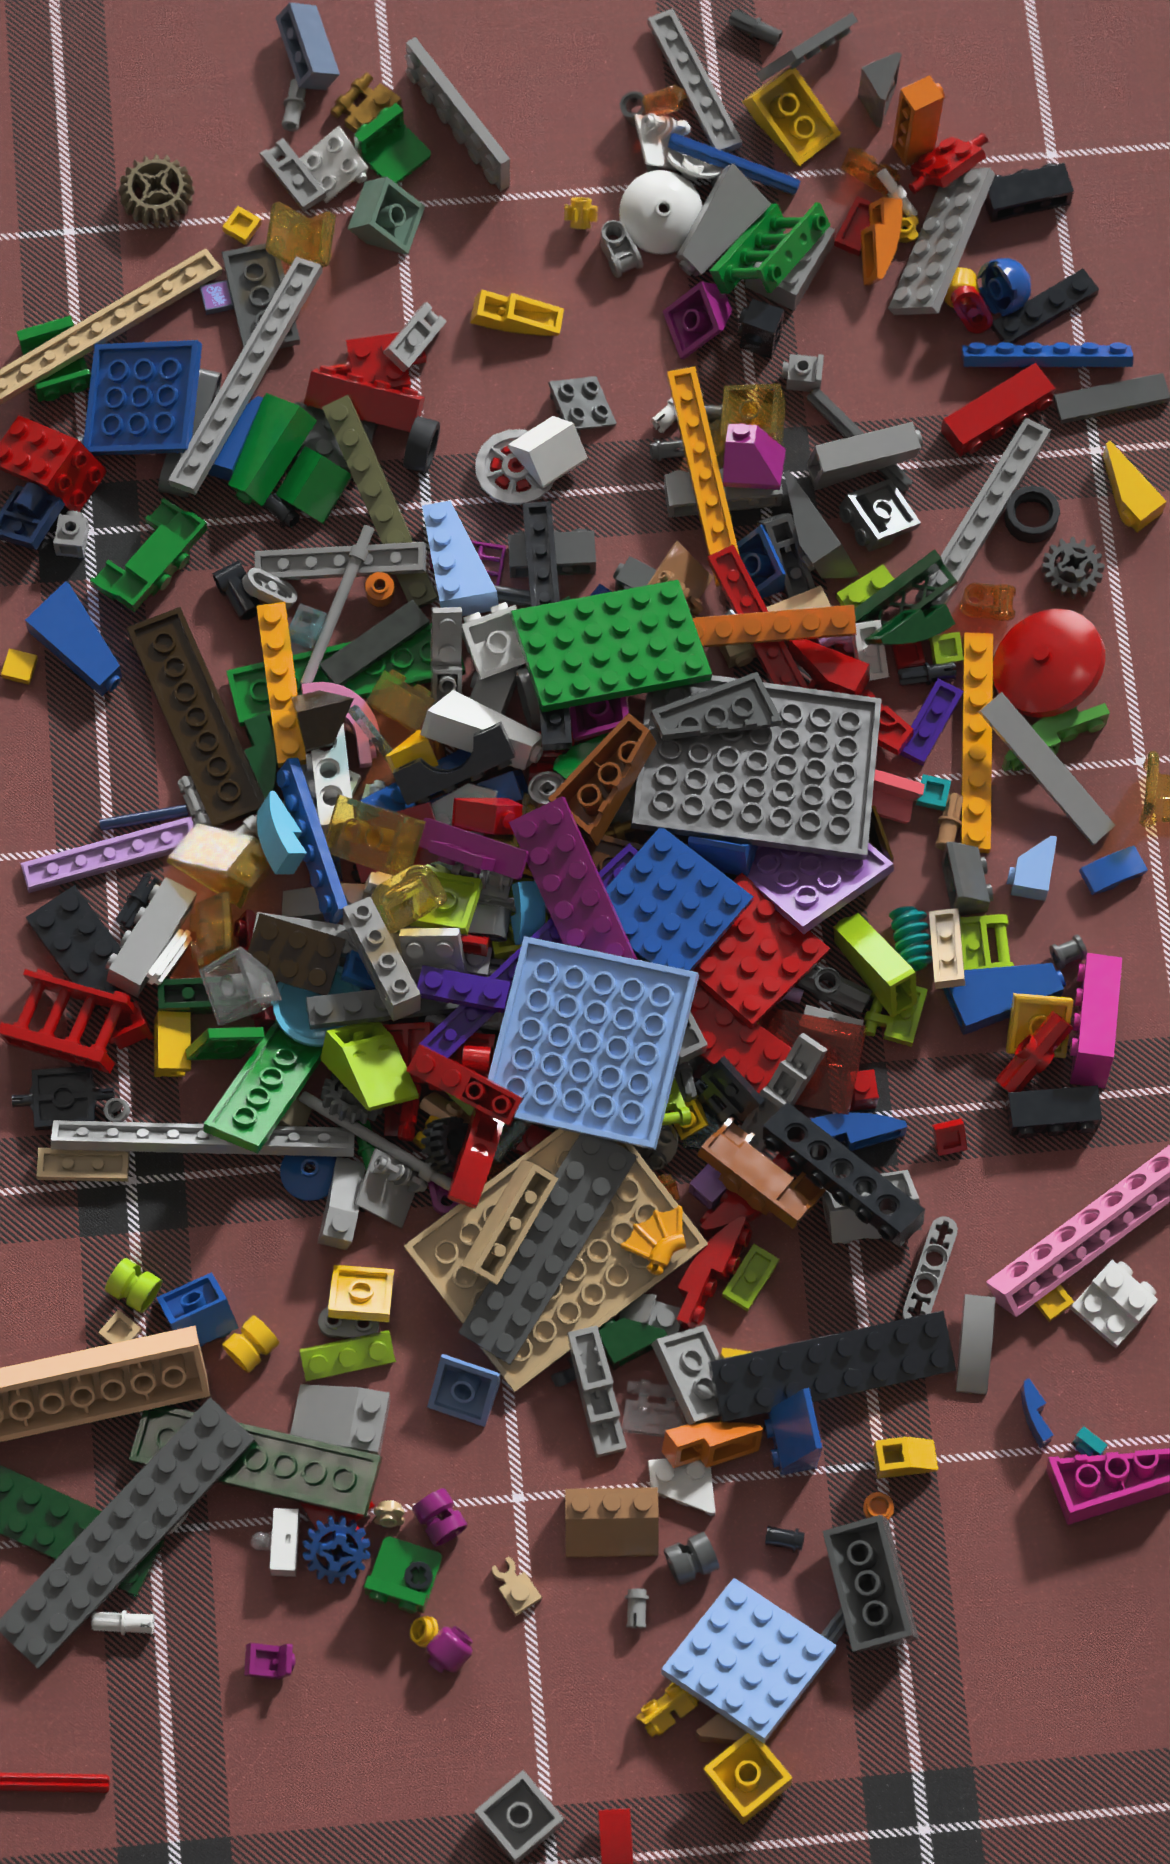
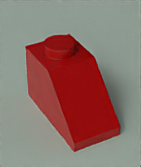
[452,798,523,835]

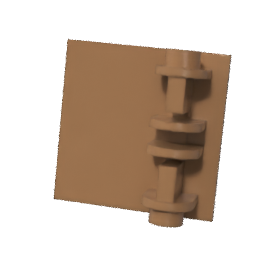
[647,541,713,615]

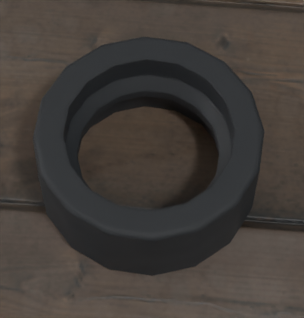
[403,416,440,474]
[1004,485,1060,543]

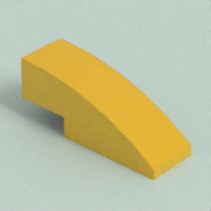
[470,289,564,336]

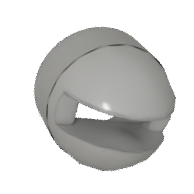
[104,1098,130,1122]

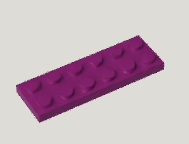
[509,797,637,960]

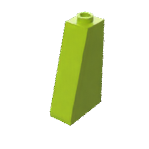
[833,913,917,1017]

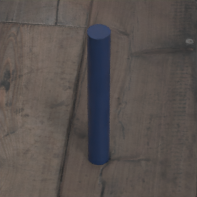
[99,804,188,831]

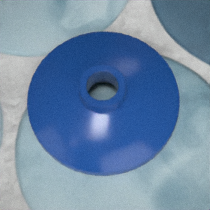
[280,1155,336,1201]

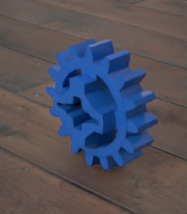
[303,1515,370,1584]

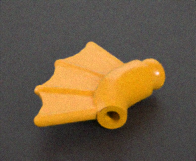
[620,1205,687,1276]

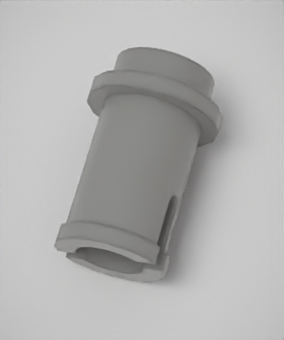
[625,1589,649,1628]

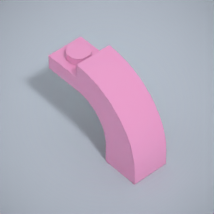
[301,682,379,768]

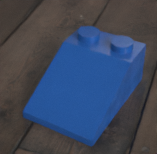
[764,1388,822,1476]

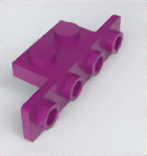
[417,818,529,880]

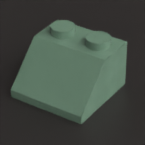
[348,176,425,254]

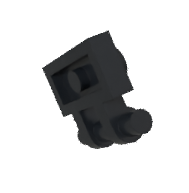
[694,1056,765,1126]

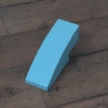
[257,791,307,874]

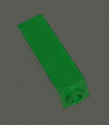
[228,393,317,506]

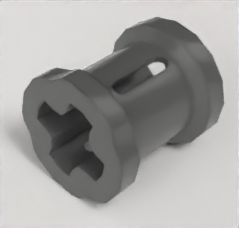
[1049,934,1087,970]

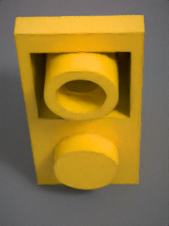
[873,1437,938,1479]

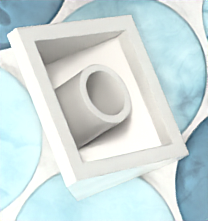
[508,416,588,489]

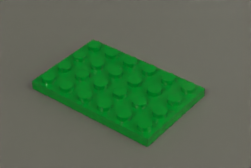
[510,580,712,712]

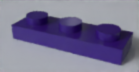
[900,678,964,766]
[417,965,511,1013]

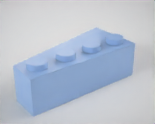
[422,501,499,616]

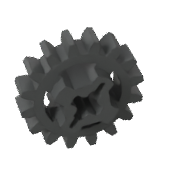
[1041,537,1105,599]
[320,1073,384,1124]

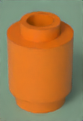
[365,572,395,607]

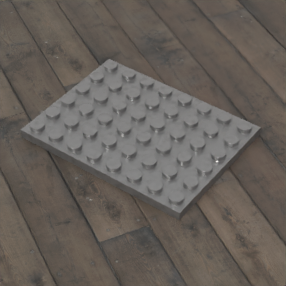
[631,675,882,860]

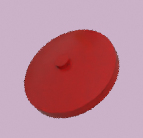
[993,609,1106,718]

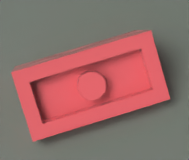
[872,769,925,824]

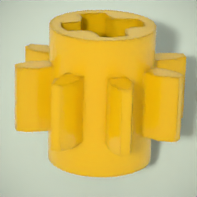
[564,197,598,229]

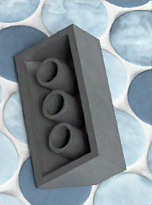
[822,1514,919,1652]

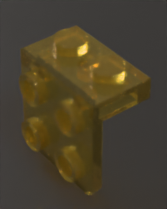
[266,202,336,268]

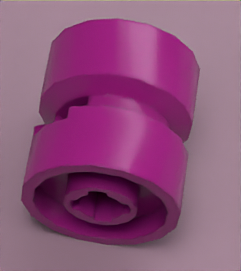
[412,1488,468,1547]

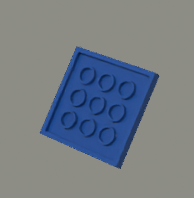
[83,340,202,456]
[606,827,754,971]

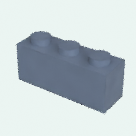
[275,2,340,90]

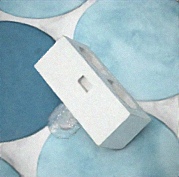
[251,1508,300,1577]

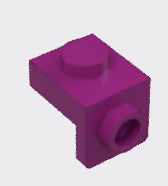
[244,1643,295,1680]

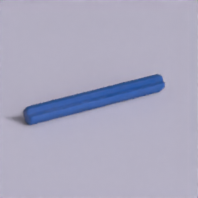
[668,133,800,195]

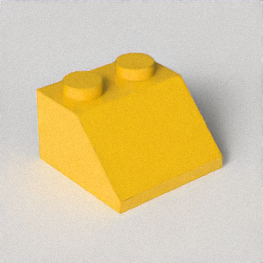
[703,1733,793,1825]

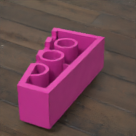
[1070,953,1122,1088]

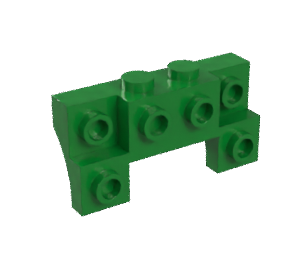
[90,498,208,612]

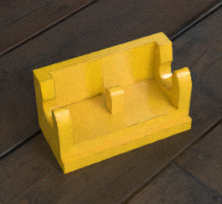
[154,1011,191,1077]

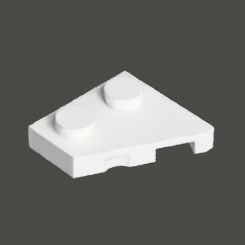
[648,1458,715,1516]

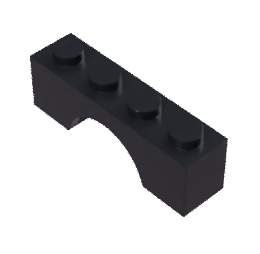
[392,722,516,806]

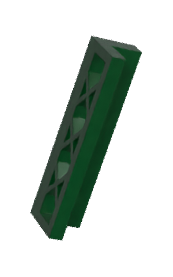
[855,549,958,626]

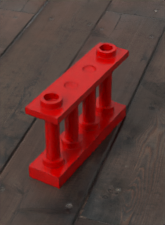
[0,969,138,1074]

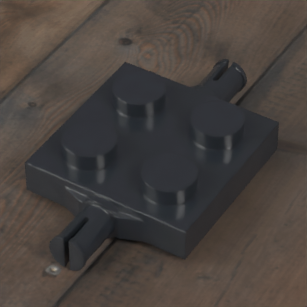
[12,1066,115,1131]

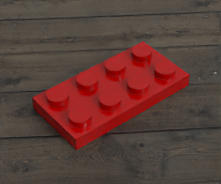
[690,983,792,1094]

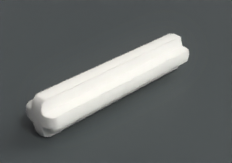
[146,929,192,985]

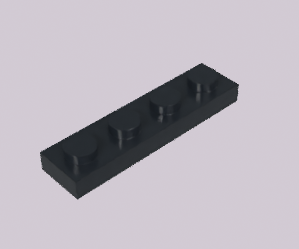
[990,268,1099,344]

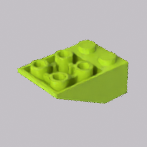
[320,1022,419,1111]

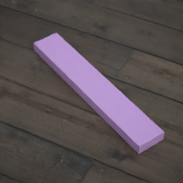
[21,816,199,893]

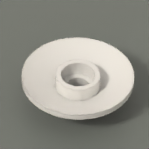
[667,150,721,180]

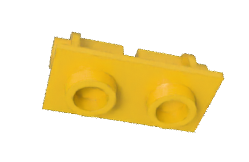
[636,1682,699,1737]

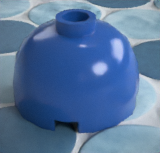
[978,258,1031,316]

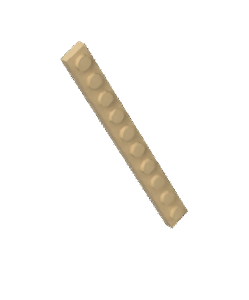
[0,248,222,405]

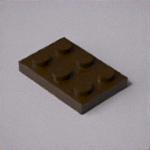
[242,913,346,995]

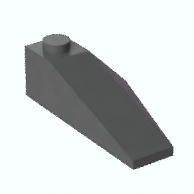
[784,470,859,579]

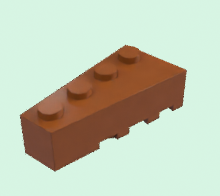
[548,713,657,846]

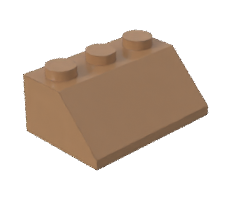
[565,1487,659,1558]

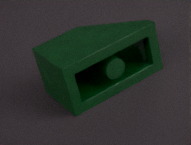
[599,1318,668,1371]

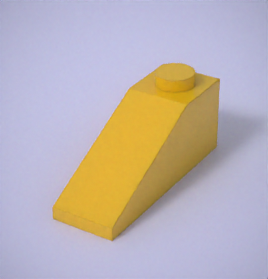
[1103,441,1167,532]

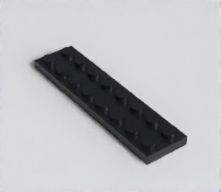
[708,1310,956,1422]

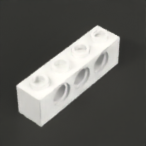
[306,723,355,835]

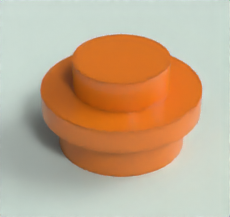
[863,1492,894,1520]

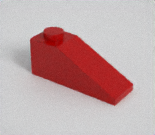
[788,639,870,696]

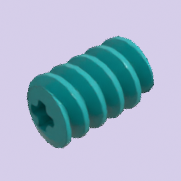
[889,906,933,971]

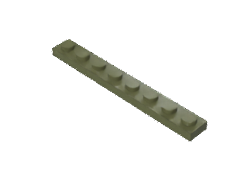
[322,395,439,608]

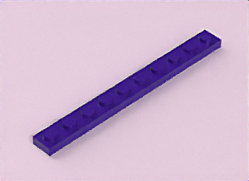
[418,843,638,1058]

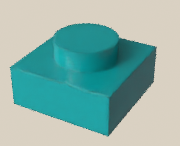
[916,774,951,811]
[1073,1426,1108,1456]

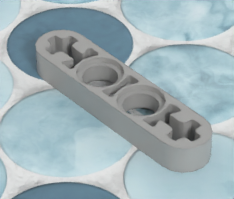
[902,1216,958,1319]

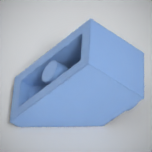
[1007,836,1057,901]

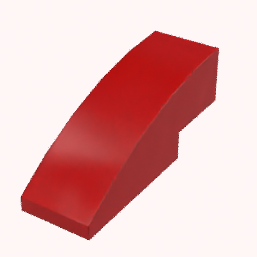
[598,1808,633,1864]

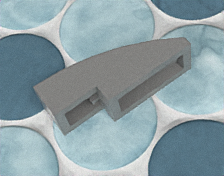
[956,1294,996,1395]

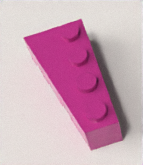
[1046,1448,1170,1525]

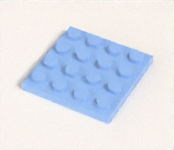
[661,1578,836,1743]

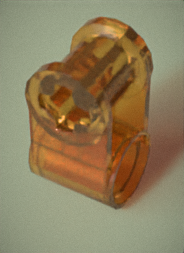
[960,583,1016,621]

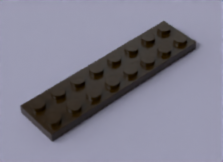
[126,607,264,831]

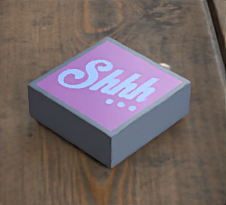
[200,280,234,315]

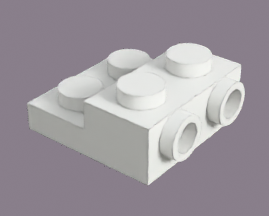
[462,602,525,680]
[1070,1260,1158,1349]

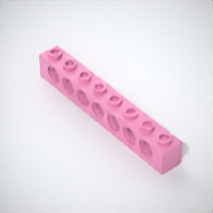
[986,1145,1170,1317]

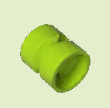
[105,1258,162,1313]

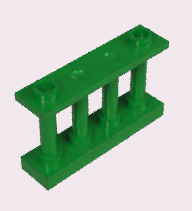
[710,202,831,294]

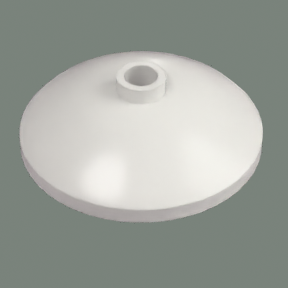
[619,170,702,255]

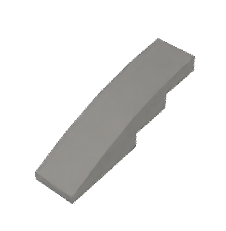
[741,1033,827,1153]
[567,1326,627,1458]

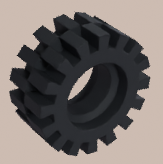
[421,1116,469,1173]

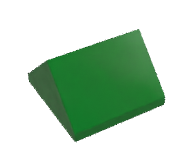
[276,446,353,524]

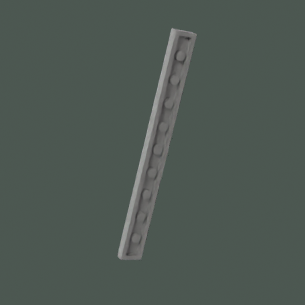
[168,257,323,495]
[51,1120,355,1157]

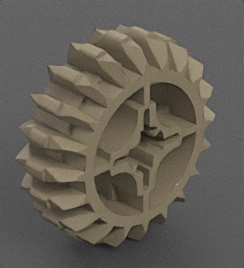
[118,154,194,228]

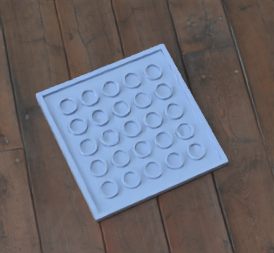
[488,936,699,1150]

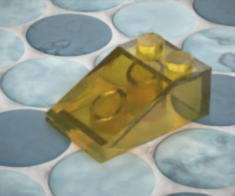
[325,794,426,878]
[166,823,271,909]

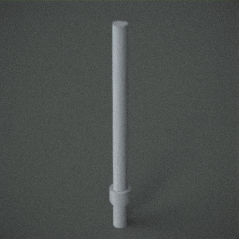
[300,525,375,684]
[299,1091,452,1191]

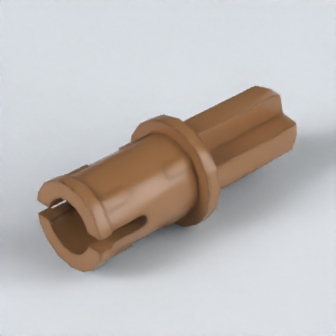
[935,793,963,851]

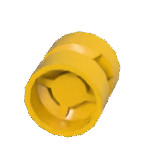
[222,1315,280,1373]

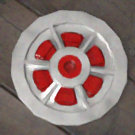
[476,430,553,505]

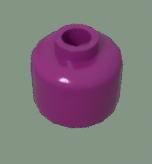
[426,1625,473,1673]

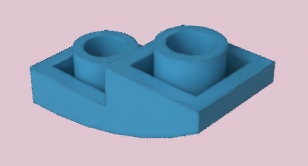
[510,881,546,945]

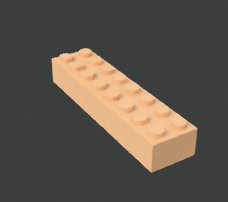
[0,1326,210,1442]

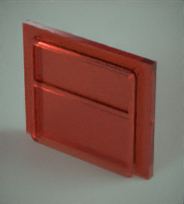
[761,1008,867,1115]

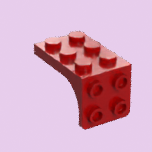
[0,415,106,512]

